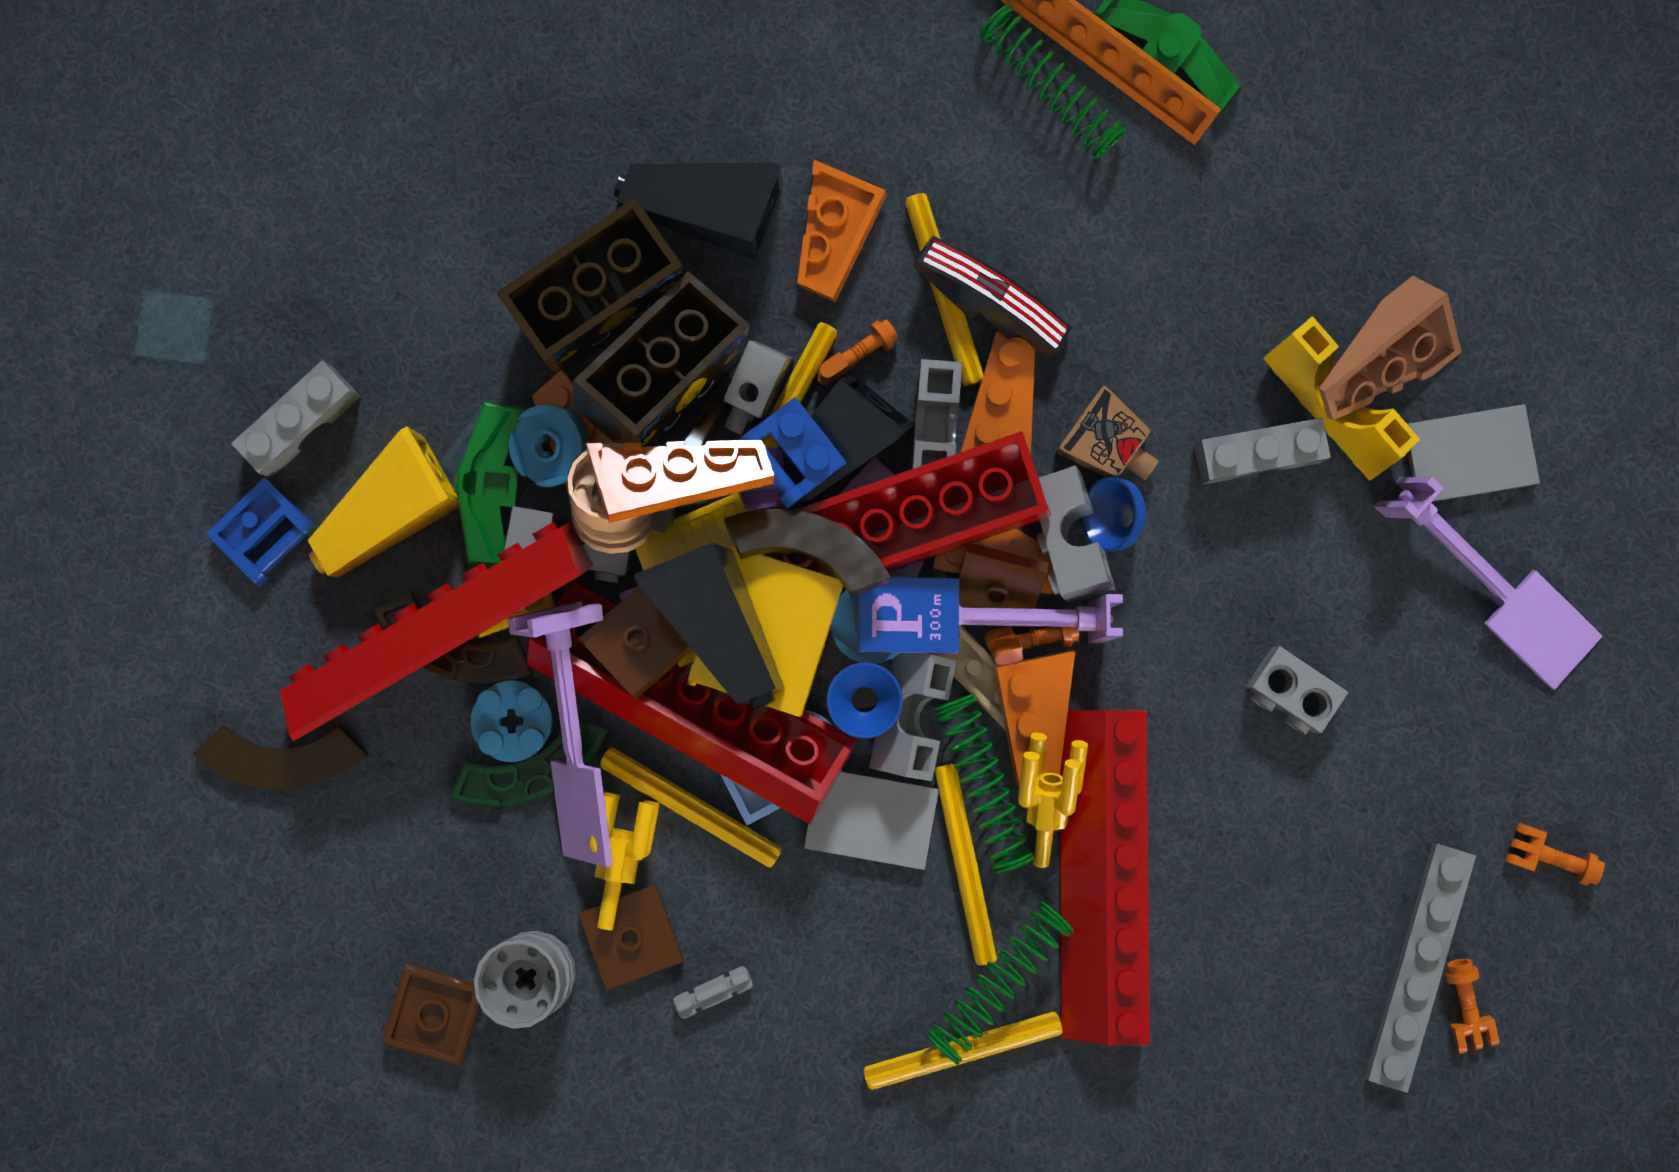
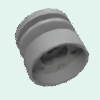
[474,931,576,1029]

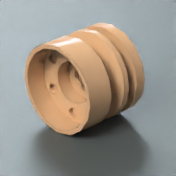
[567,443,654,554]

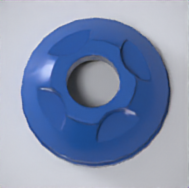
[1081,477,1146,552]
[827,662,903,738]

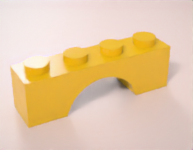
[1263,316,1420,481]

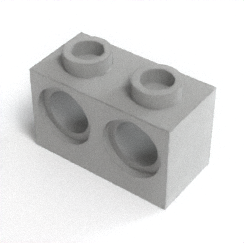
[1245,646,1349,735]

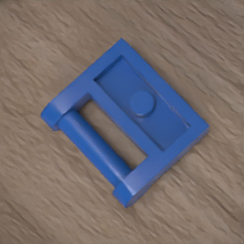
[739,397,847,509]
[206,477,318,586]

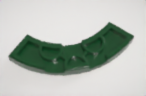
[449,717,609,807]

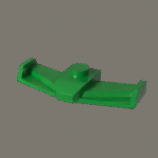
[1094,0,1241,117]
[454,402,525,567]

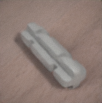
[673,966,753,1019]

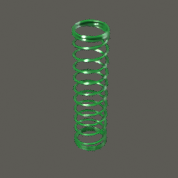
[979,5,1127,159]
[934,694,1035,874]
[925,902,1074,1065]

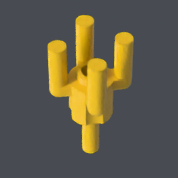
[1018,733,1088,868]
[589,792,660,930]

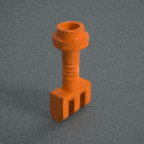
[817,319,899,386]
[984,626,1079,665]
[1505,823,1605,886]
[1445,959,1499,1054]

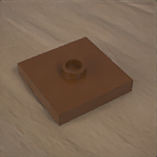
[958,543,1049,629]
[579,586,692,700]
[578,883,684,991]
[381,962,480,1067]

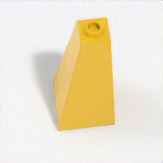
[308,426,459,578]

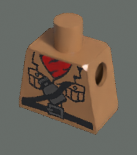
[1055,385,1159,480]

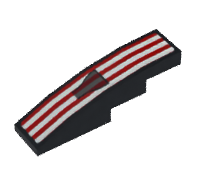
[913,236,1072,360]

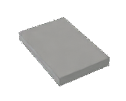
[1407,404,1540,502]
[804,771,939,870]

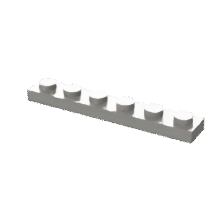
[1365,843,1476,1093]

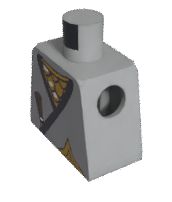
[723,340,794,436]

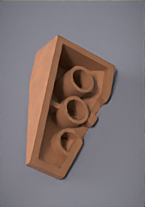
[1319,276,1462,420]

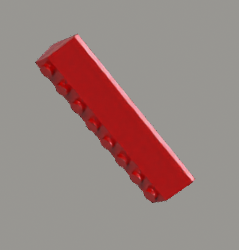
[764,431,1052,587]
[280,522,593,741]
[526,582,857,825]
[1060,710,1150,1045]

